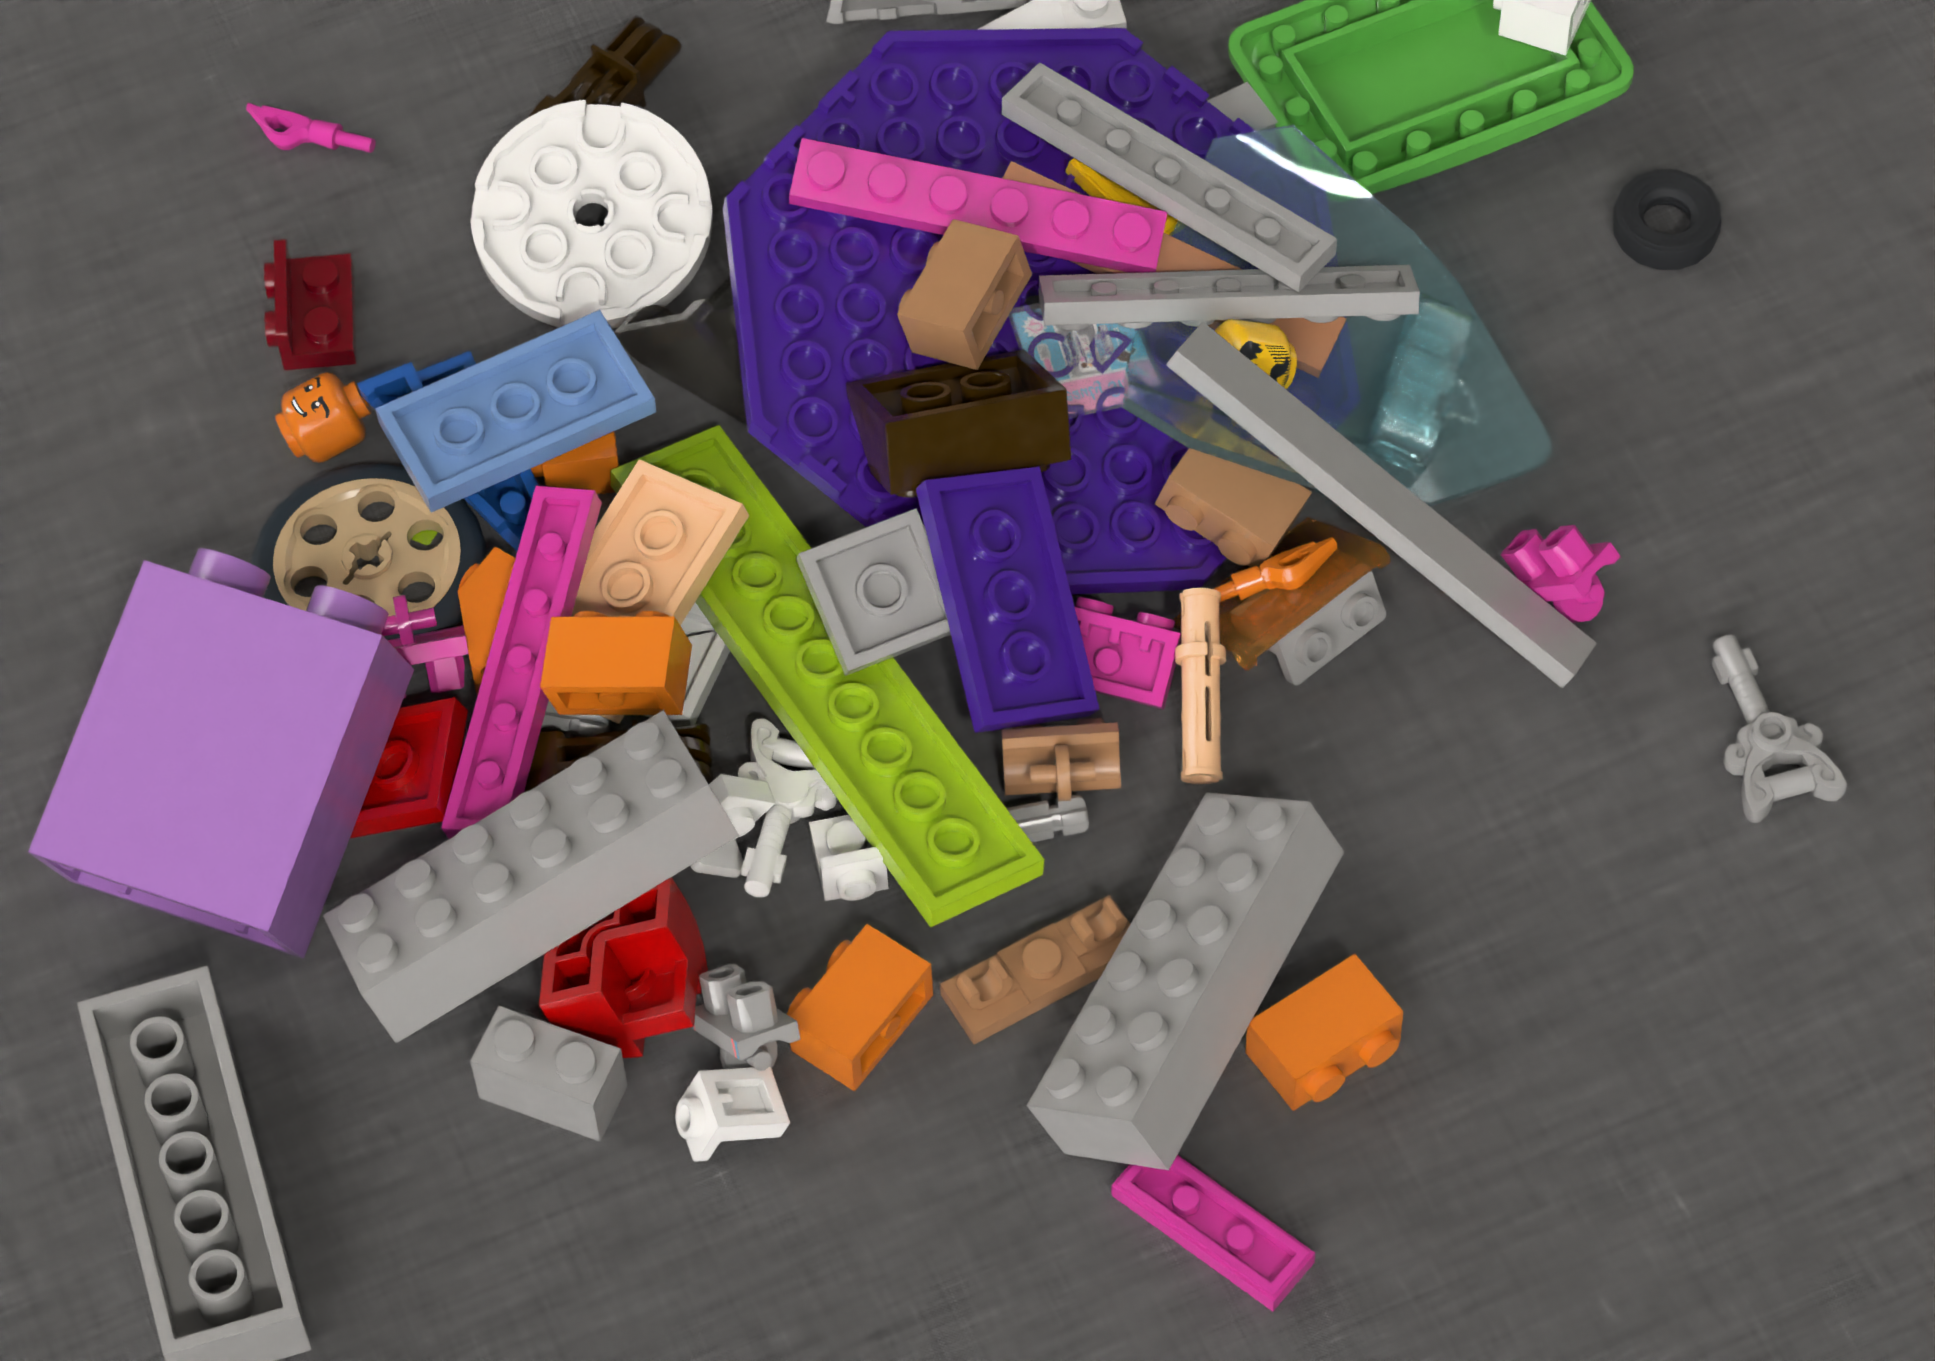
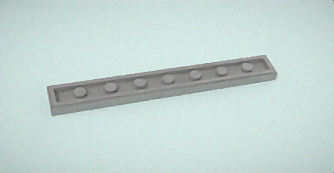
[1166,322,1597,688]

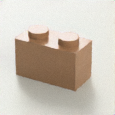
[897,219,1032,370]
[1155,423,1312,568]

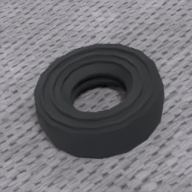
[1613,169,1722,270]

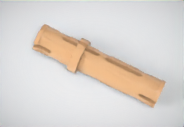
[1175,588,1226,784]

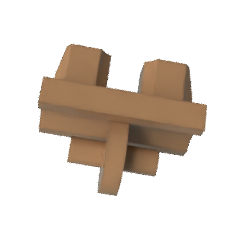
[1001,718,1121,802]

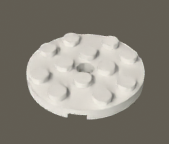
[470,100,713,329]

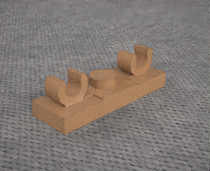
[940,895,1130,1045]

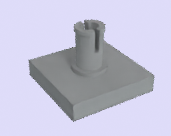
[796,508,951,676]

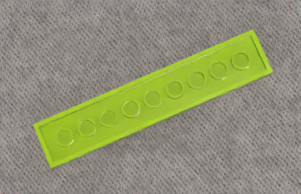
[611,425,1045,928]

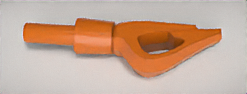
[1213,536,1337,603]

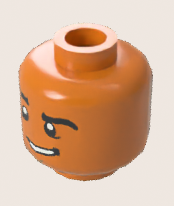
[275,372,372,463]

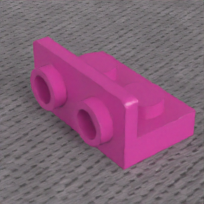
[1075,597,1181,710]

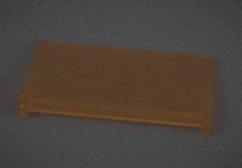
[1172,517,1391,671]

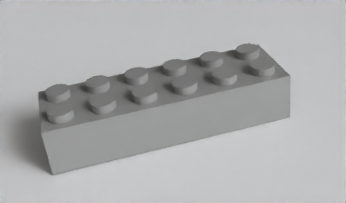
[323,710,739,1043]
[1027,792,1344,1170]
[77,966,312,1361]

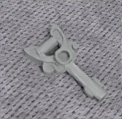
[1712,635,1847,823]

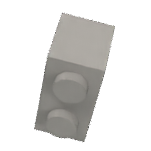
[470,1006,628,1141]

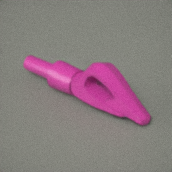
[246,103,376,153]

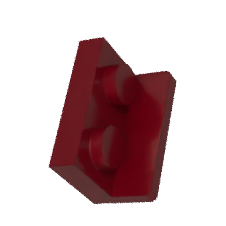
[264,239,357,371]

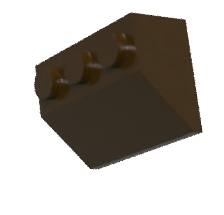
[846,349,1071,497]

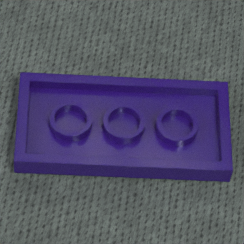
[916,467,1100,733]

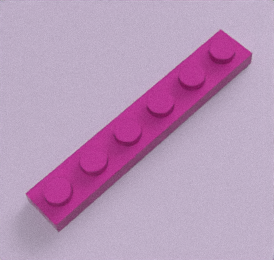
[789,138,1167,273]
[441,486,602,839]

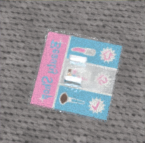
[1008,303,1162,418]

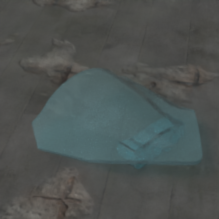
[1122,125,1551,506]

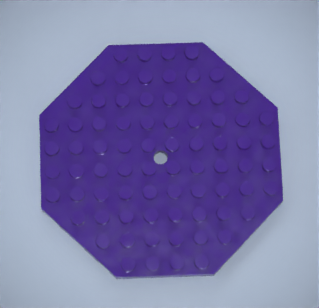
[723,28,1360,595]

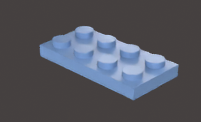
[375,310,656,513]

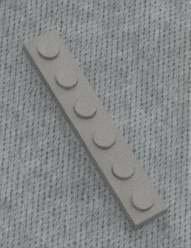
[1002,62,1337,292]
[1039,265,1420,330]

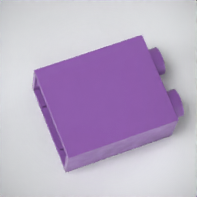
[28,548,414,959]

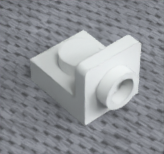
[690,774,776,878]
[809,815,889,901]
[675,1066,790,1162]

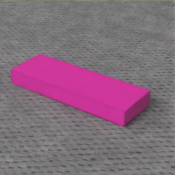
[1111,1155,1315,1312]

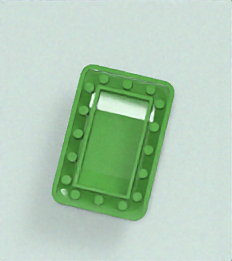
[1228,0,1634,202]

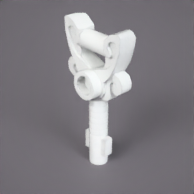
[738,718,838,897]

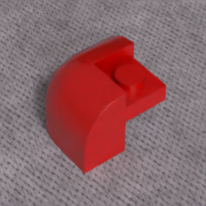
[539,877,708,1058]

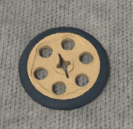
[251,464,486,640]

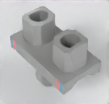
[691,964,801,1071]

